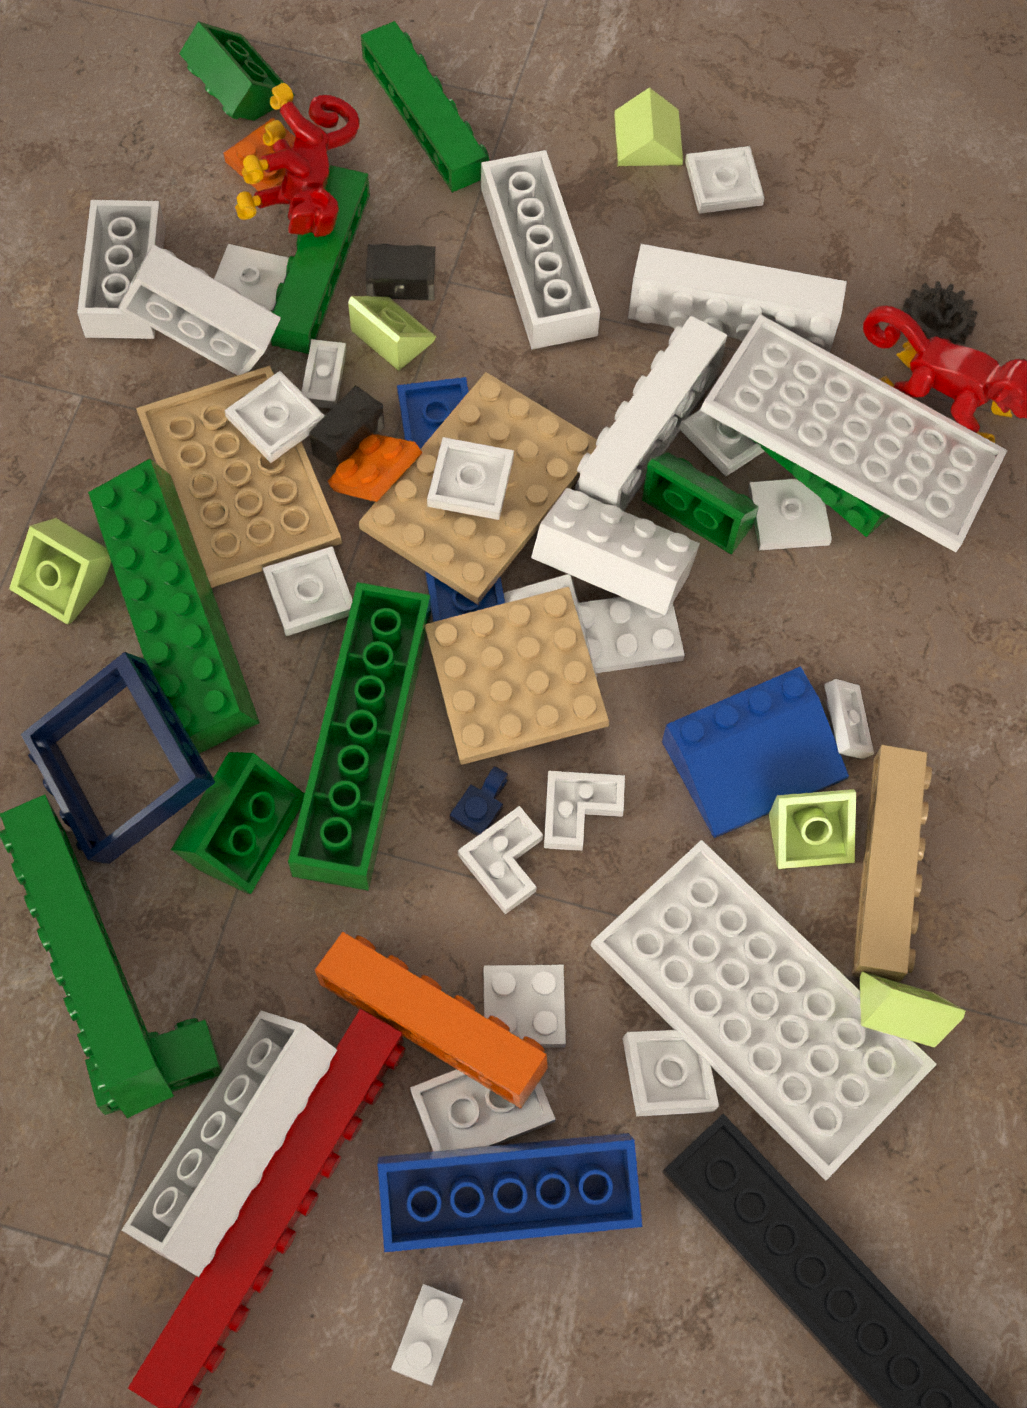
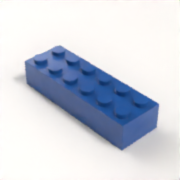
[378,1133,643,1252]

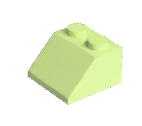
[9,518,111,625]

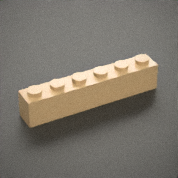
[852,745,932,982]

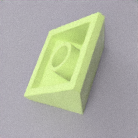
[614,87,683,166]
[348,296,436,371]
[769,789,856,869]
[860,971,966,1048]

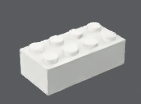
[77,200,165,339]
[118,244,281,375]
[531,488,700,615]

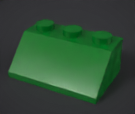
[179,21,295,121]
[642,452,759,555]
[171,752,305,894]

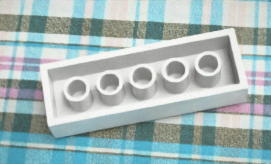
[481,150,600,350]
[628,244,847,352]
[575,316,727,511]
[122,1011,337,1277]

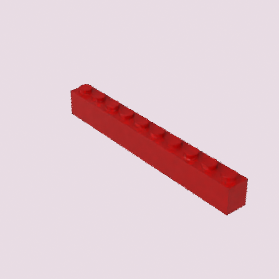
[128,1009,406,1408]

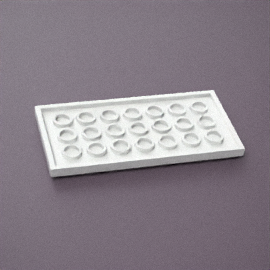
[700,314,1007,552]
[591,840,937,1180]

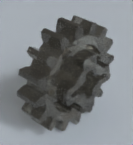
[902,281,978,345]

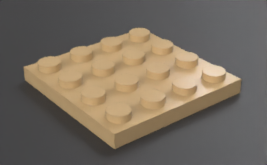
[425,587,609,765]

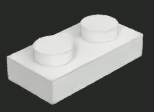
[301,339,347,409]
[824,679,874,759]
[391,1284,463,1386]

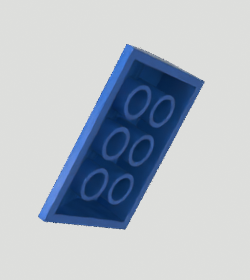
[662,666,849,838]

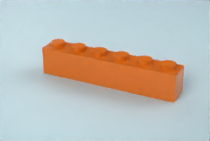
[315,932,548,1109]

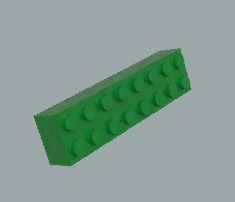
[88,458,260,754]
[288,582,431,891]
[0,794,174,1118]

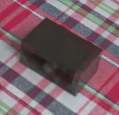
[365,243,436,301]
[309,385,385,471]

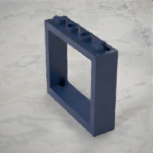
[21,652,216,864]

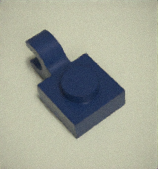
[450,766,508,836]

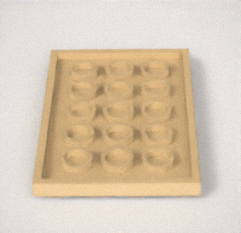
[136,365,342,588]
[359,372,597,605]

